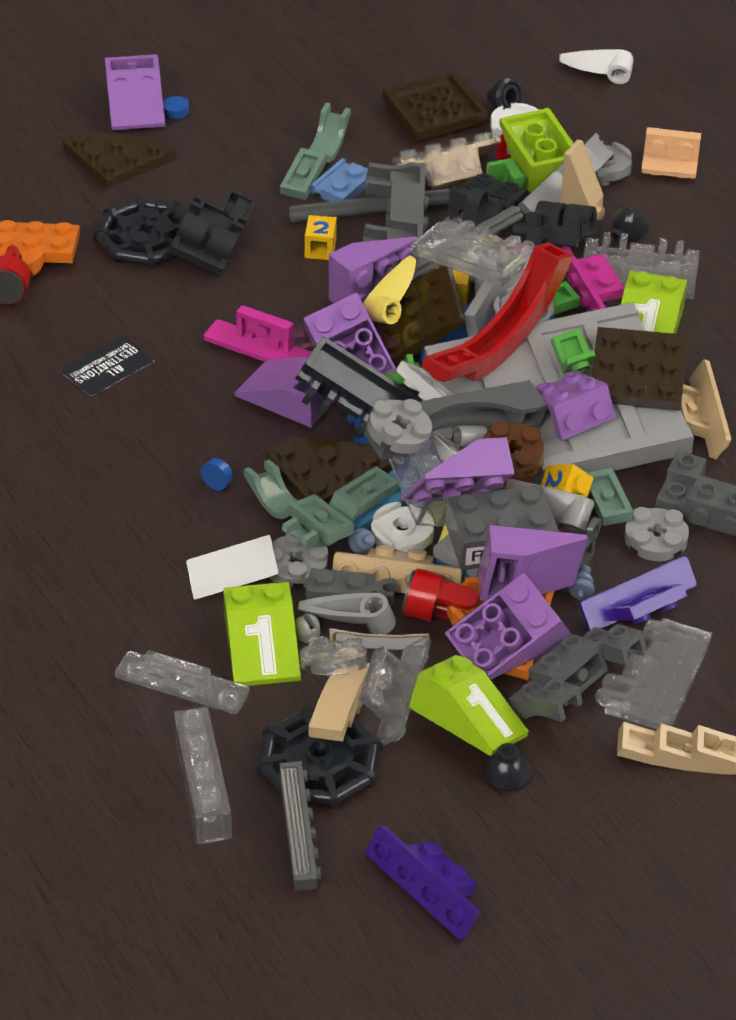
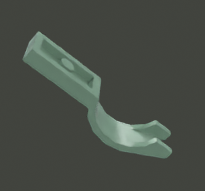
[280,103,351,200]
[244,460,354,544]
[282,466,400,547]
[587,468,634,526]

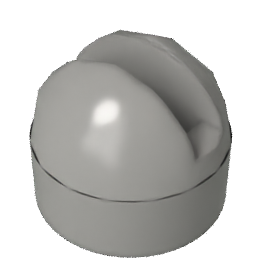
[295,613,320,643]

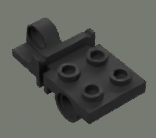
[448,174,527,226]
[169,189,256,276]
[513,201,602,258]

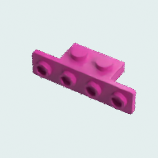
[561,246,625,312]
[204,305,312,362]

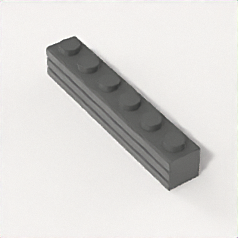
[279,761,321,891]

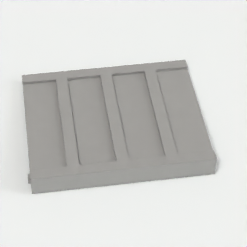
[424,302,694,490]

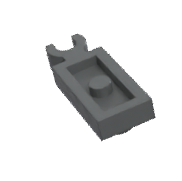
[306,568,397,605]

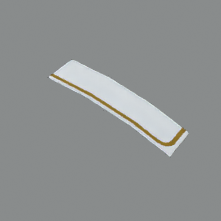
[329,628,429,650]

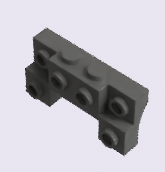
[362,162,429,257]
[655,451,736,536]
[509,624,647,722]

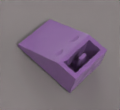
[105,54,165,131]
[329,236,419,303]
[303,292,397,374]
[235,357,340,428]
[401,437,514,504]
[478,525,588,601]
[445,572,571,680]

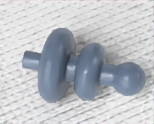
[348,528,375,554]
[568,565,595,600]

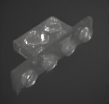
[392,132,501,186]
[358,636,431,746]
[115,650,250,714]

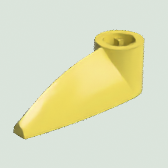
[363,255,416,324]

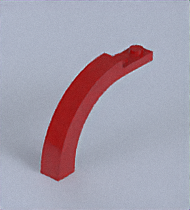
[421,242,574,382]

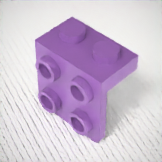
[536,371,616,440]

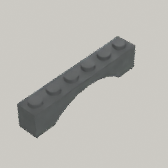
[364,380,548,460]

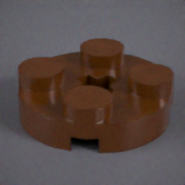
[483,421,544,479]

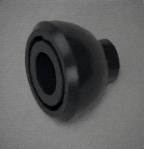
[487,78,523,110]
[611,206,649,244]
[483,743,531,790]

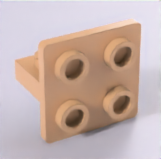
[641,127,701,179]

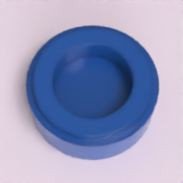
[163,96,189,119]
[201,458,233,490]

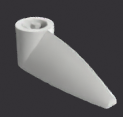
[560,49,634,84]

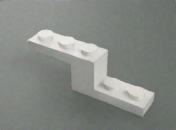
[396,361,462,462]

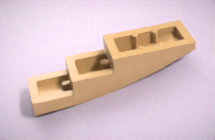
[308,660,374,741]
[617,722,736,774]

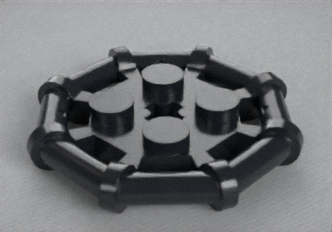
[93,196,186,267]
[255,706,383,808]

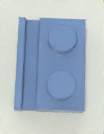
[311,158,367,202]

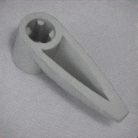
[506,479,594,534]
[298,593,396,635]

